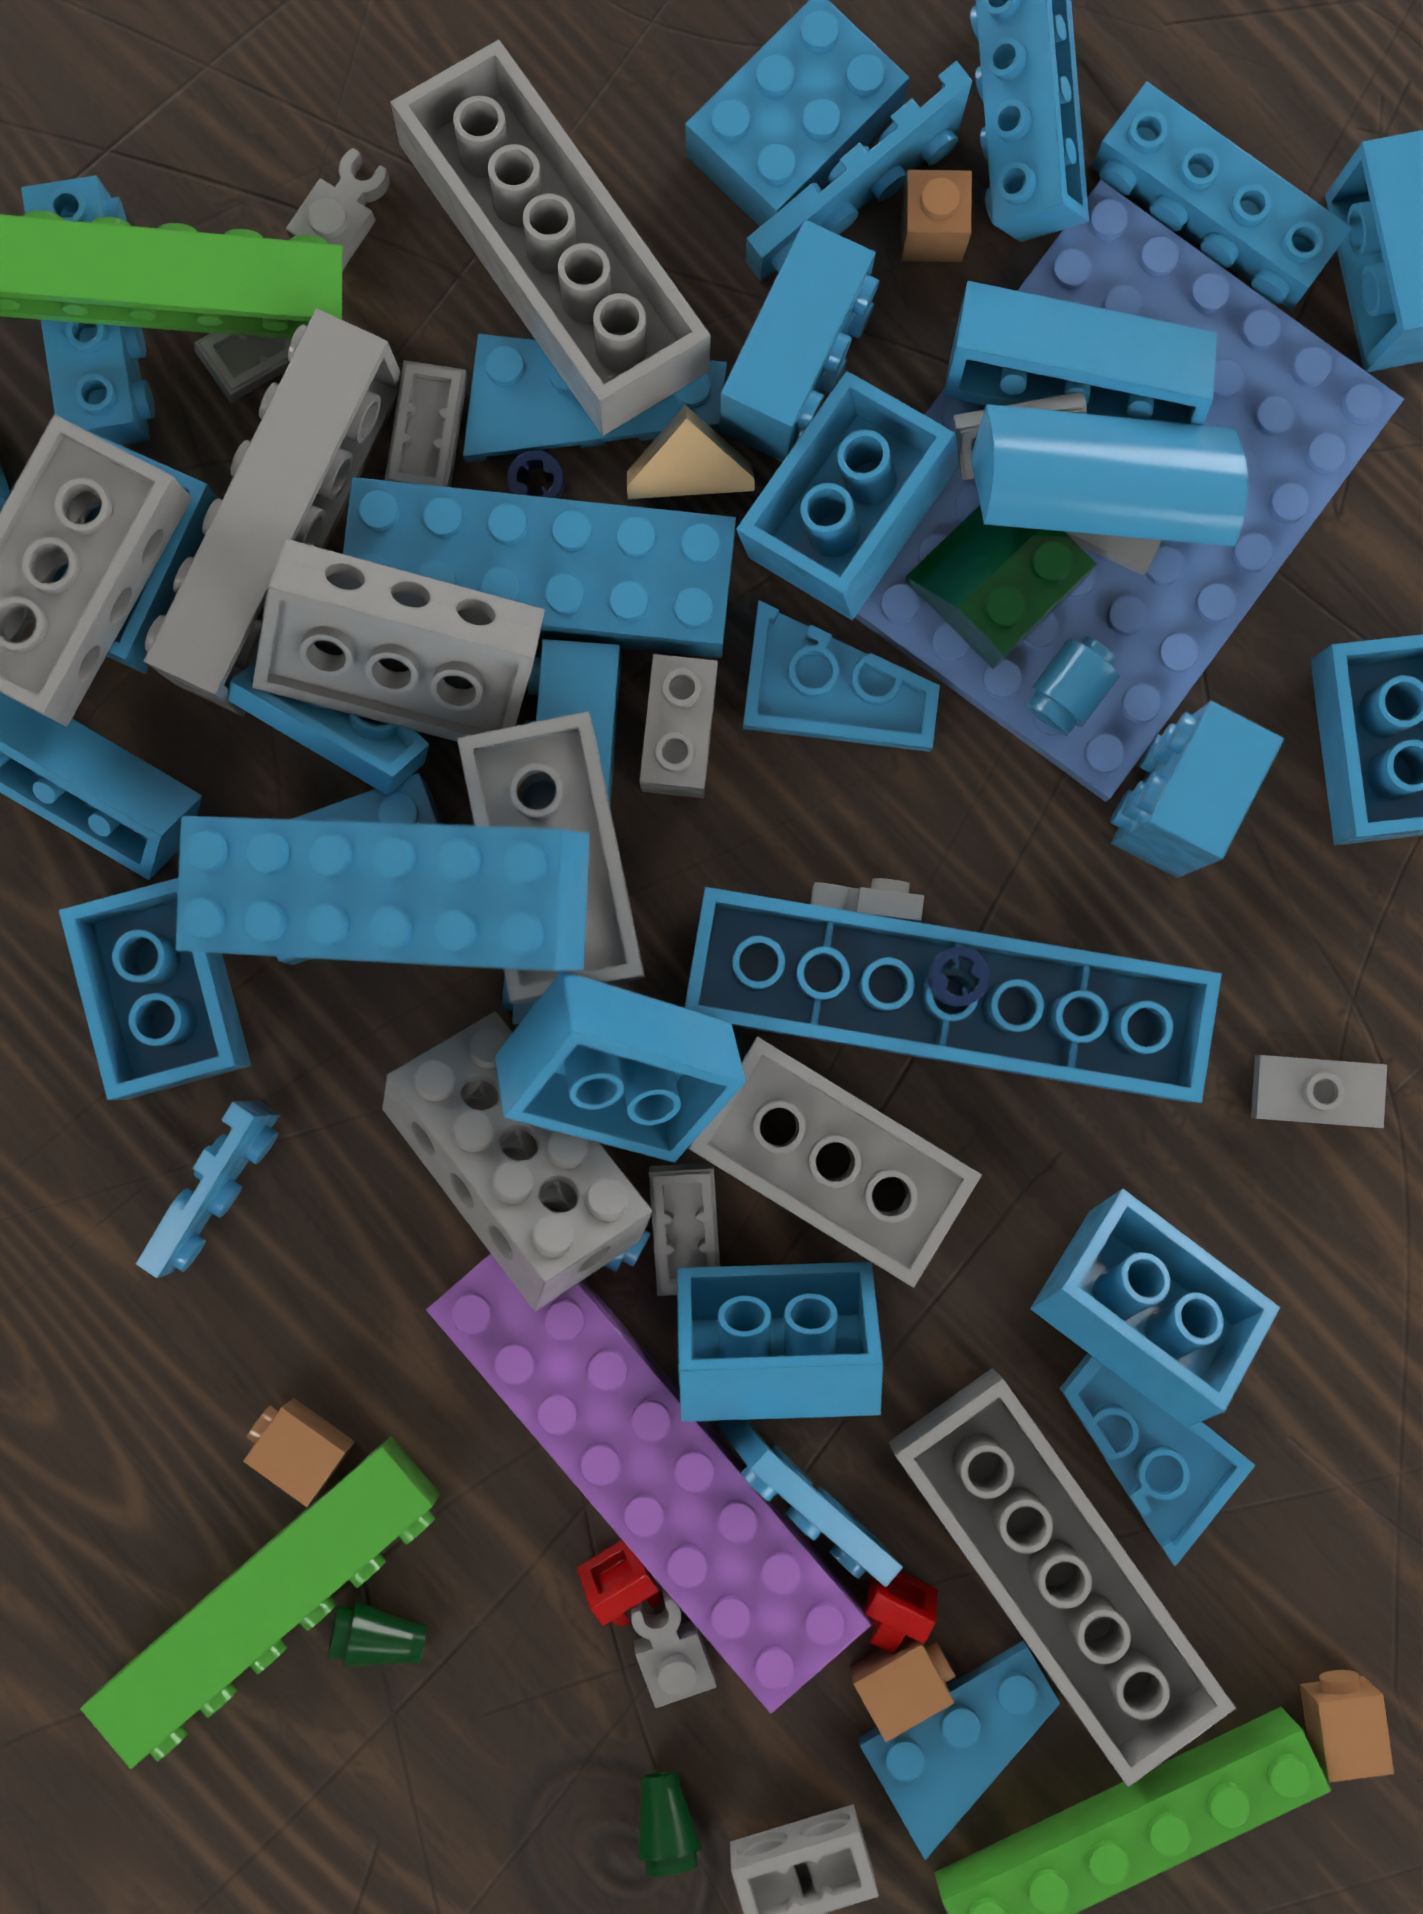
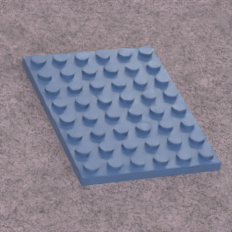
[855,180,1404,802]

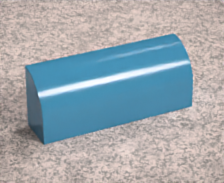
[943,281,1217,425]
[970,404,1248,546]

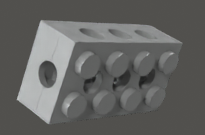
[0,414,192,727]
[252,539,545,742]
[457,711,645,1004]
[382,1011,653,1311]
[689,1037,982,1288]

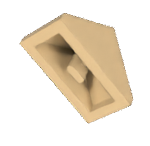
[627,405,755,499]

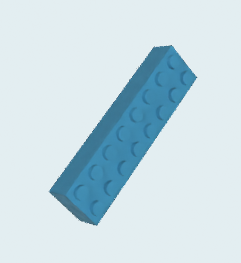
[685,887,1222,1103]

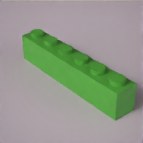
[0,211,343,339]
[80,1436,441,1769]
[934,1707,1331,1914]

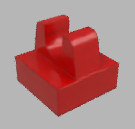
[576,1539,661,1627]
[865,1571,938,1654]

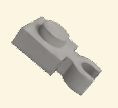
[286,148,390,271]
[810,878,924,923]
[630,1588,717,1708]

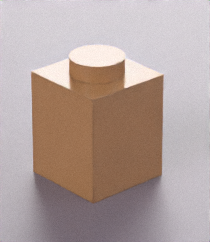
[901,170,972,262]
[243,1398,355,1507]
[849,1635,956,1742]
[1300,1670,1394,1782]

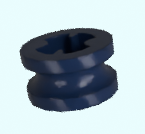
[507,450,565,499]
[927,946,990,1007]

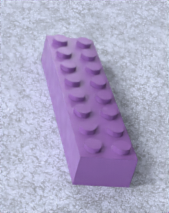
[426,1254,871,1713]

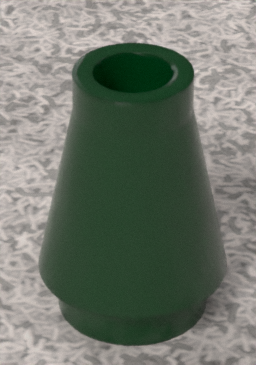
[328,1601,426,1668]
[638,1770,702,1877]

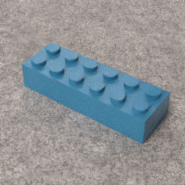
[343,477,736,659]
[176,816,590,971]

